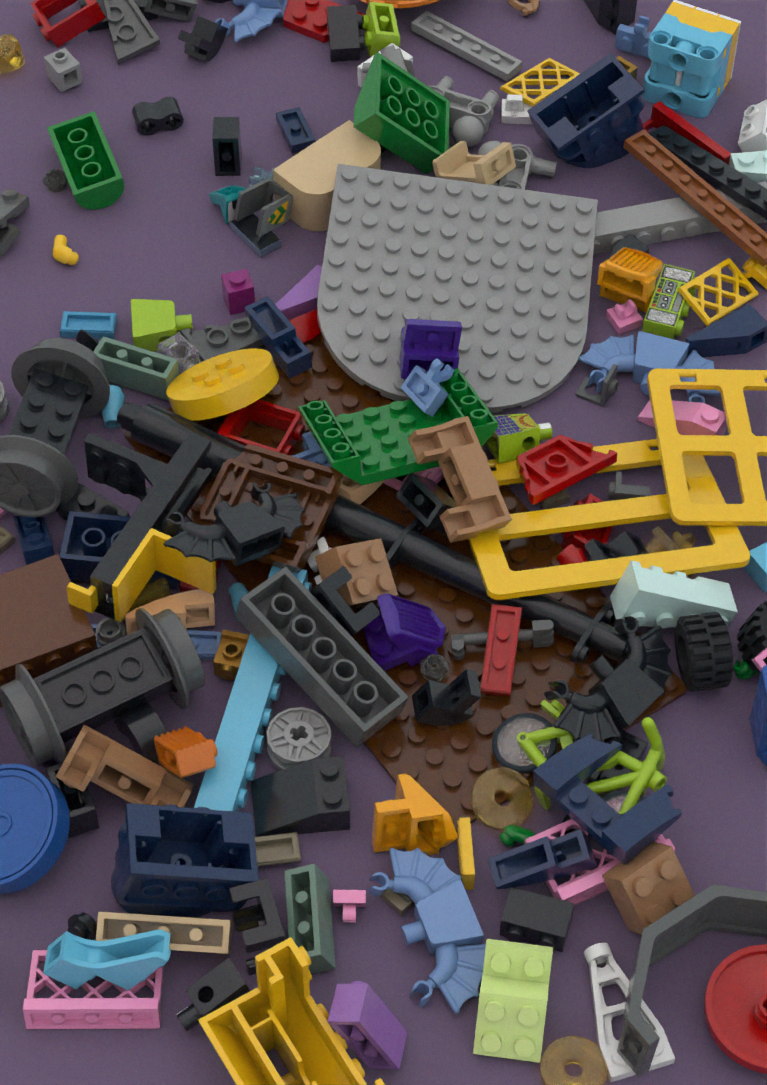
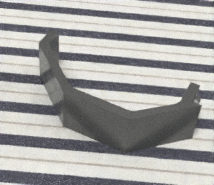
[617,884,767,1077]

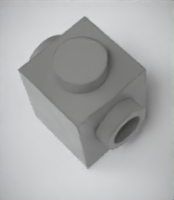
[44,48,83,92]

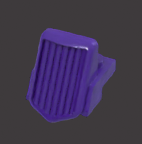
[399,319,462,380]
[363,593,446,671]

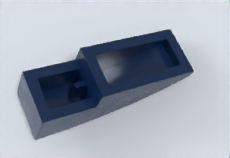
[244,296,312,379]
[488,829,597,890]

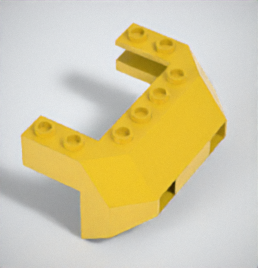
[198,937,385,1085]

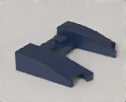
[533,734,682,865]

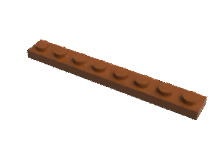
[623,129,767,267]

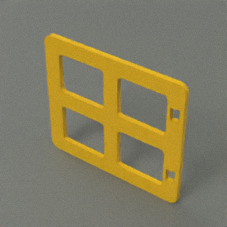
[647,368,767,526]

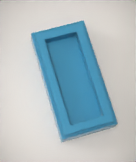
[60,311,117,339]

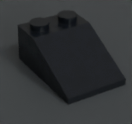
[584,0,637,35]
[251,756,350,837]

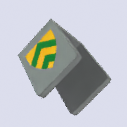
[234,177,293,237]

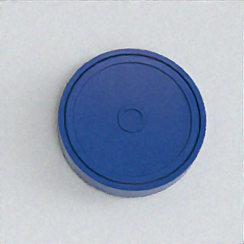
[0,763,70,894]

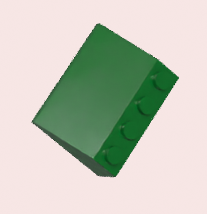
[354,52,450,174]

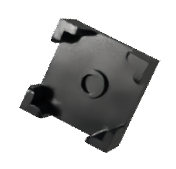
[310,566,381,636]
[229,878,285,975]

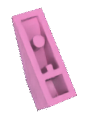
[637,400,727,436]

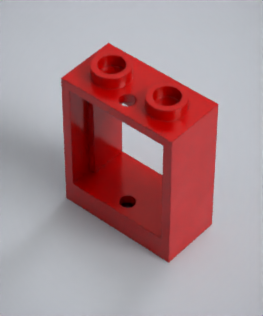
[30,0,106,48]
[217,400,305,456]

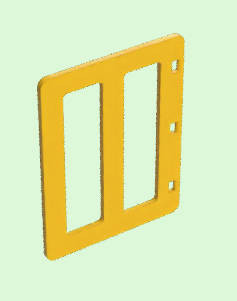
[468,439,750,600]

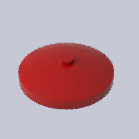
[704,944,767,1074]

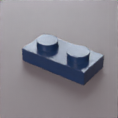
[276,107,316,153]

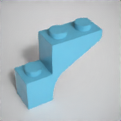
[43,930,171,991]

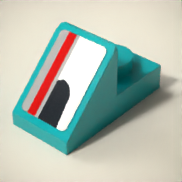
[209,185,247,224]

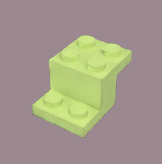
[473,939,553,1063]

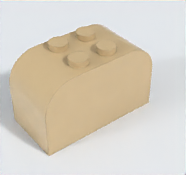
[273,120,381,231]

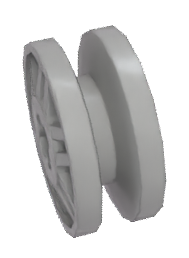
[266,707,331,771]

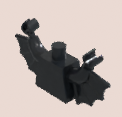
[162,482,305,566]
[544,616,672,741]

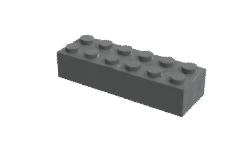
[235,566,409,747]

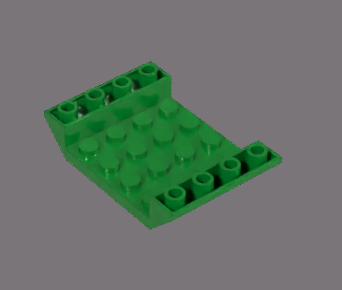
[298,368,498,485]

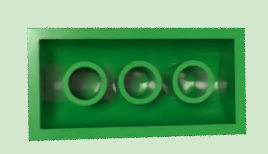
[47,111,124,210]

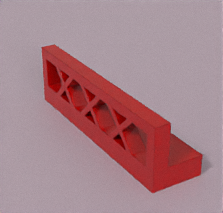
[643,101,731,185]

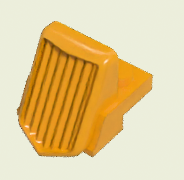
[597,247,663,313]
[372,774,458,855]

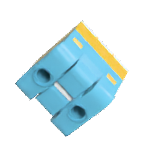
[642,0,741,118]

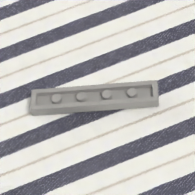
[411,10,522,82]

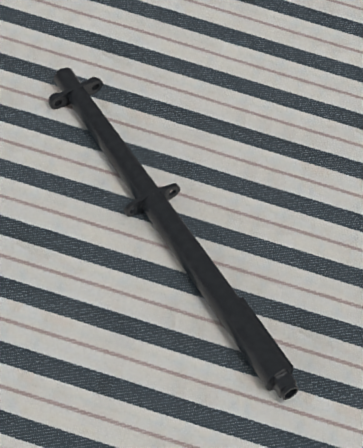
[117,403,628,664]

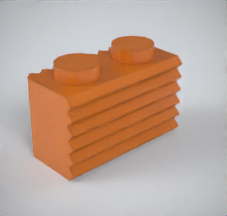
[154,726,217,779]

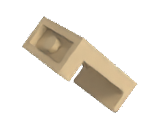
[432,141,516,185]

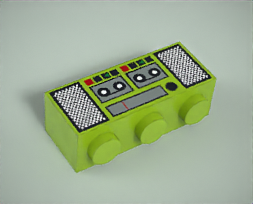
[642,264,697,340]

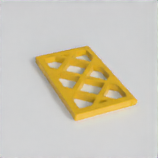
[500,58,580,107]
[678,258,759,326]

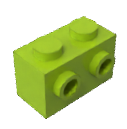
[361,2,400,57]

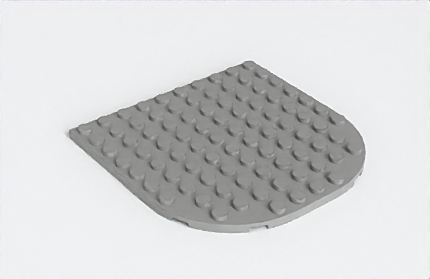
[317,164,598,413]

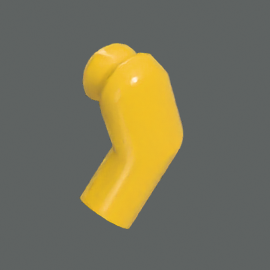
[52,235,79,266]

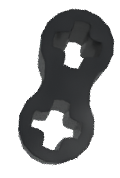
[132,97,184,135]

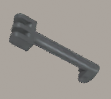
[451,620,554,660]

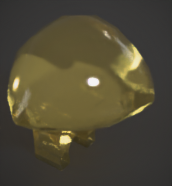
[0,34,25,74]

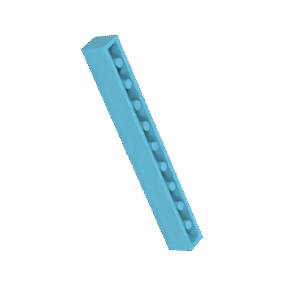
[194,565,312,812]

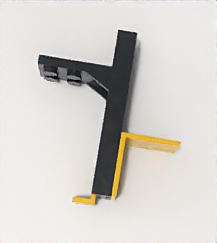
[66,432,216,622]

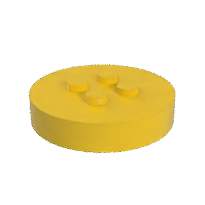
[166,348,279,421]

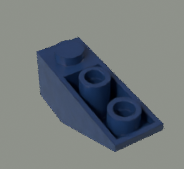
[685,304,767,357]
[13,515,55,565]

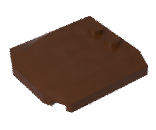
[200,444,343,573]

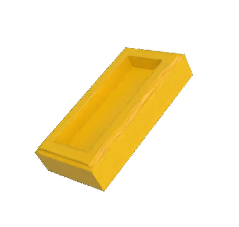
[457,817,475,890]

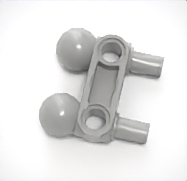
[429,76,499,148]
[477,140,557,190]

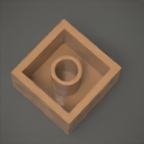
[315,538,398,610]
[602,841,695,934]

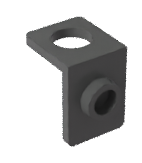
[576,364,619,407]

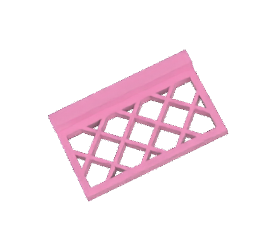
[524,798,675,906]
[23,950,164,1029]

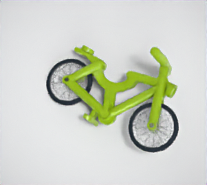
[492,699,667,850]

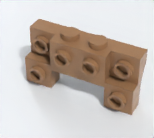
[407,416,512,543]
[56,725,194,808]

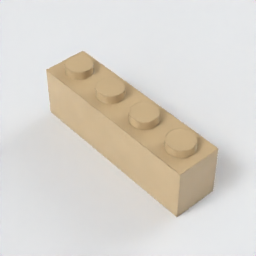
[96,912,233,954]

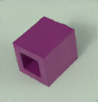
[221,268,255,315]

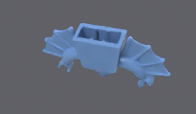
[215,0,288,43]
[578,331,721,403]
[368,848,486,1014]

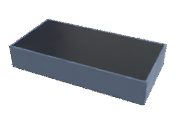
[230,213,282,258]

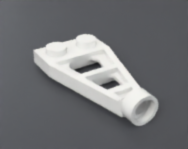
[584,943,675,1082]

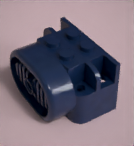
[527,53,645,168]
[111,803,259,918]

